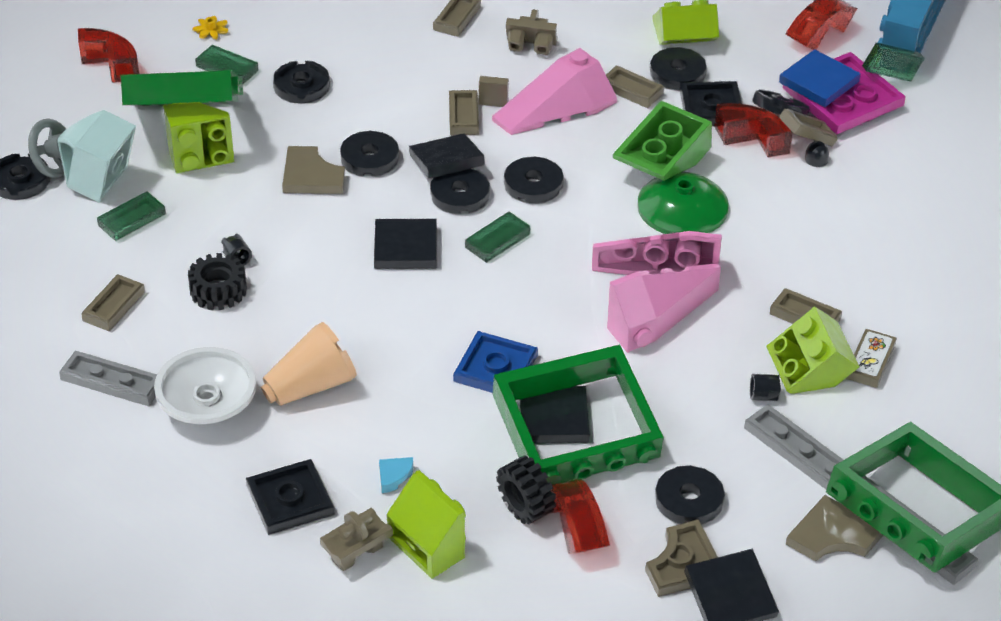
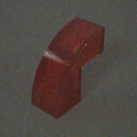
[785,0,858,50]
[78,28,139,83]
[715,103,793,158]
[551,479,610,554]

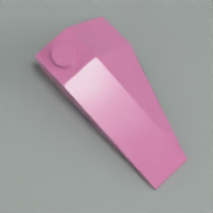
[492,48,617,135]
[592,231,722,275]
[607,263,721,352]

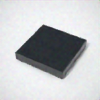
[680,81,745,126]
[409,133,485,178]
[374,219,437,269]
[519,386,590,443]
[246,459,335,535]
[684,548,779,621]

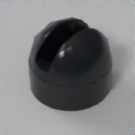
[805,141,829,167]

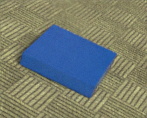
[779,49,861,107]
[453,331,538,393]

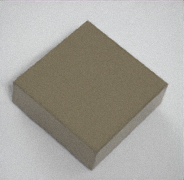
[479,76,509,107]

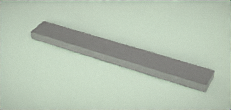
[744,404,978,585]

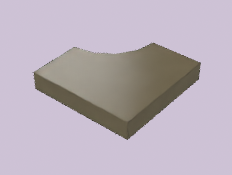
[282,146,345,194]
[786,495,883,561]
[645,520,718,597]

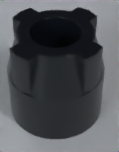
[221,233,252,266]
[750,374,781,401]

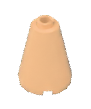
[260,322,357,406]

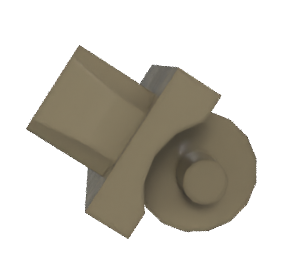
[506,9,558,55]
[320,507,393,571]

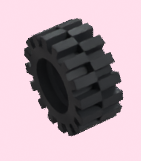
[188,253,247,310]
[496,455,556,525]

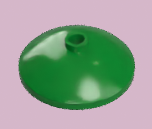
[637,172,729,234]

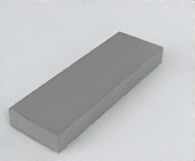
[59,350,157,407]

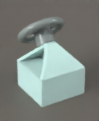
[28,110,136,203]

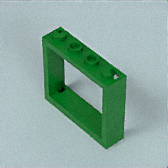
[121,70,243,106]
[492,344,664,487]
[826,421,1001,573]

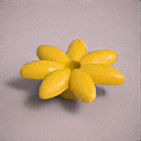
[192,16,228,40]

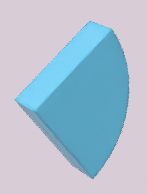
[379,457,413,493]

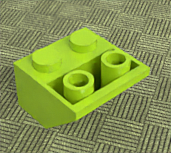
[652,0,719,45]
[163,102,234,174]
[766,306,860,394]
[386,470,466,579]

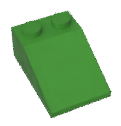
[613,101,712,181]

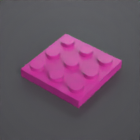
[783,52,906,135]

